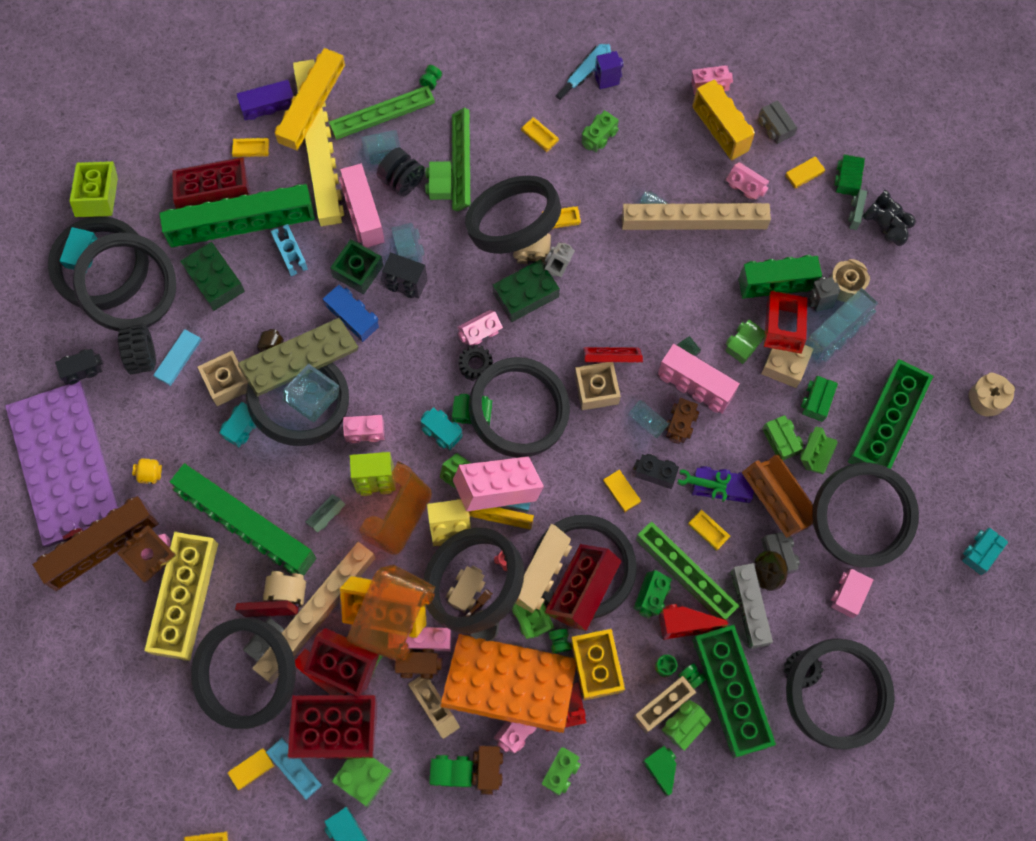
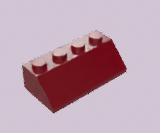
[544,544,621,631]

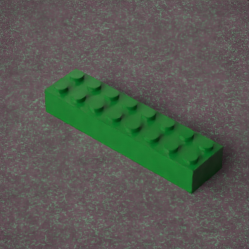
[159,184,315,248]
[169,463,317,575]

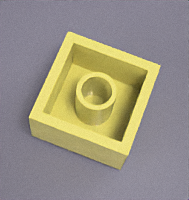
[427,499,471,546]

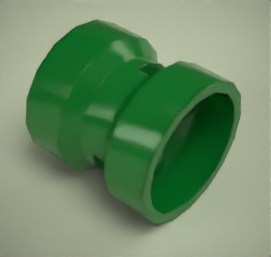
[419,65,442,90]
[549,629,572,653]
[655,654,677,677]
[678,663,707,689]

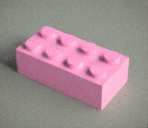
[339,163,385,248]
[658,344,740,414]
[453,456,544,511]

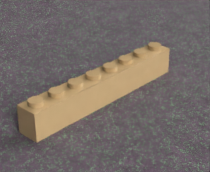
[622,203,771,230]
[252,542,376,684]

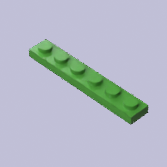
[329,86,435,140]
[452,107,470,211]

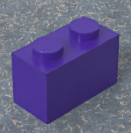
[594,51,624,90]

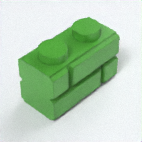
[762,415,803,461]
[662,700,711,751]

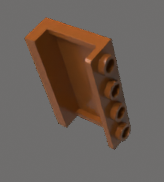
[742,454,813,538]

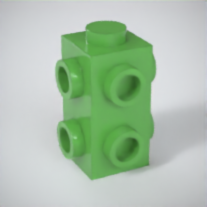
[581,110,619,153]

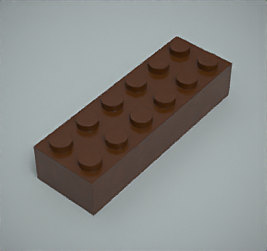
[32,496,159,592]

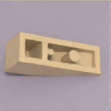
[408,676,460,739]

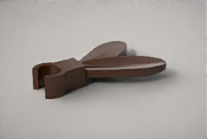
[465,589,493,617]

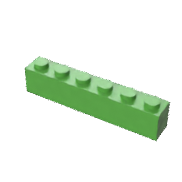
[636,521,739,620]

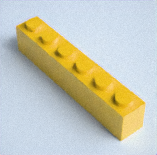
[275,48,345,151]

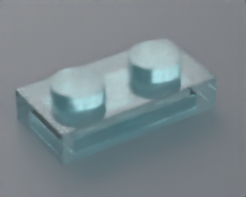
[628,400,669,438]

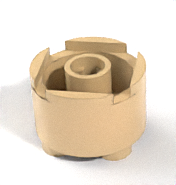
[513,233,551,265]
[829,259,870,303]
[969,373,1015,416]
[263,571,306,608]

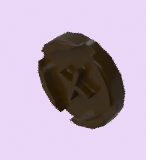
[754,551,787,591]

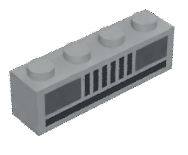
[731,563,773,649]

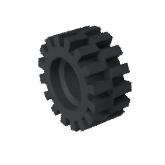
[459,345,493,381]
[784,650,823,688]

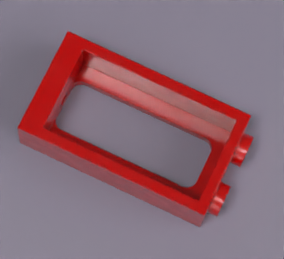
[764,291,807,354]

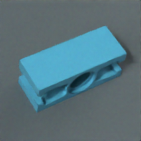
[271,224,308,276]

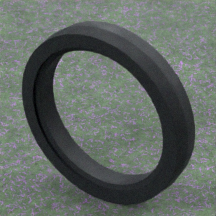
[465,175,561,254]
[48,216,149,310]
[73,233,176,332]
[469,357,570,458]
[246,362,349,446]
[812,463,919,567]
[532,515,636,619]
[422,528,524,634]
[191,618,296,729]
[786,638,895,750]

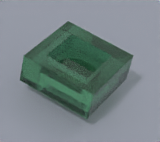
[677,336,701,356]

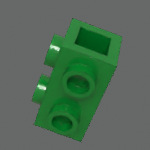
[633,570,672,618]

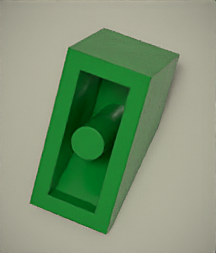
[642,746,677,797]

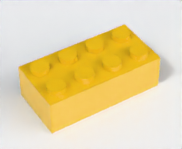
[692,79,755,161]
[340,576,426,638]

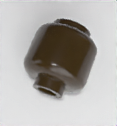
[256,329,284,353]

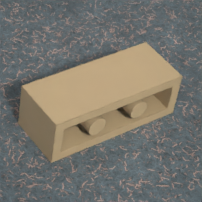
[633,676,696,734]

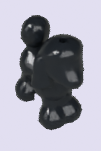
[862,190,916,246]

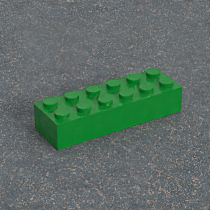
[848,359,934,480]
[693,625,776,759]

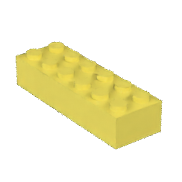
[145,532,218,661]

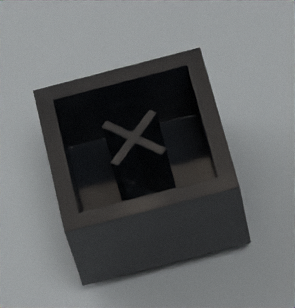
[382,252,427,299]

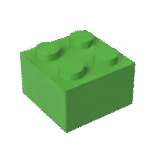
[332,758,393,807]

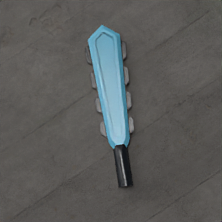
[555,44,611,100]

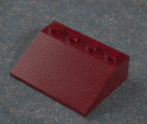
[172,157,250,209]
[288,695,378,759]

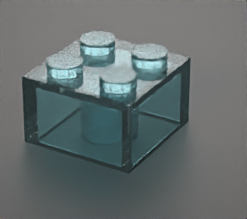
[283,364,340,423]

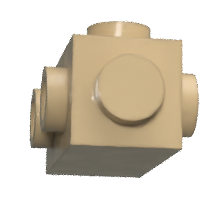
[446,566,486,613]

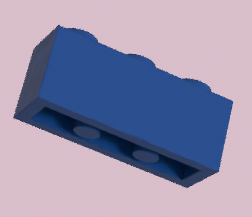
[323,285,379,342]

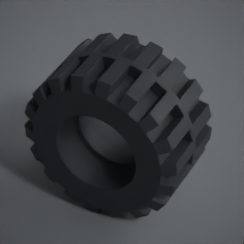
[118,324,156,375]

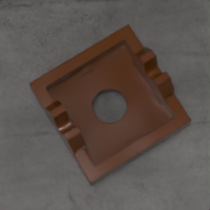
[117,525,176,583]

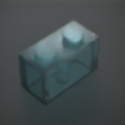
[361,130,401,164]
[391,222,425,263]

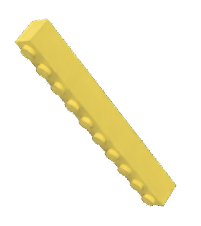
[293,59,345,226]

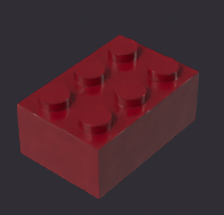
[303,628,380,697]

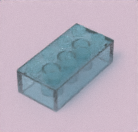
[805,288,878,364]

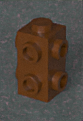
[665,398,700,444]
[395,649,442,679]
[472,746,503,795]

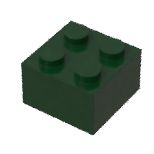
[330,239,384,295]

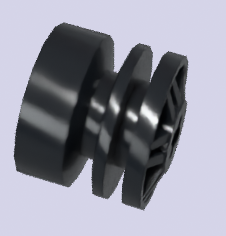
[376,147,425,197]

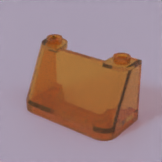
[359,461,432,555]
[347,564,435,662]

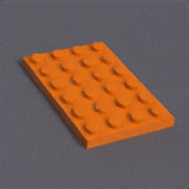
[441,634,576,733]

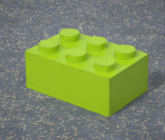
[70,161,118,217]
[350,452,396,496]

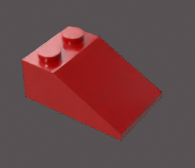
[659,604,728,640]

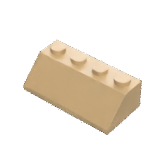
[515,524,572,613]

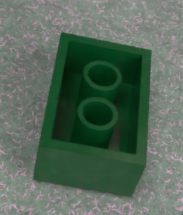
[180,242,245,311]
[493,259,560,323]

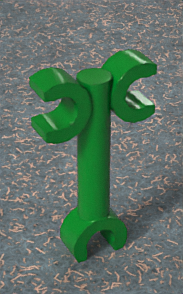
[677,469,731,502]

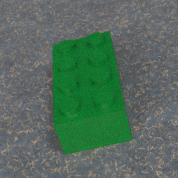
[738,255,822,299]

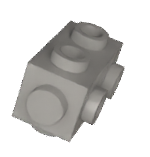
[544,242,575,277]

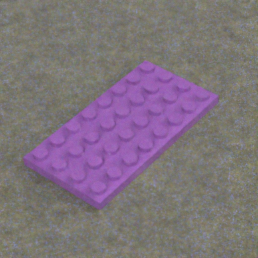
[5,381,118,547]

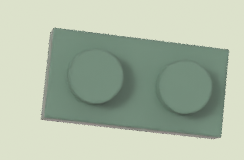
[848,189,867,230]
[306,494,346,533]

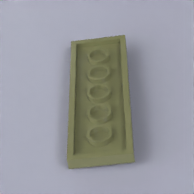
[238,318,359,397]

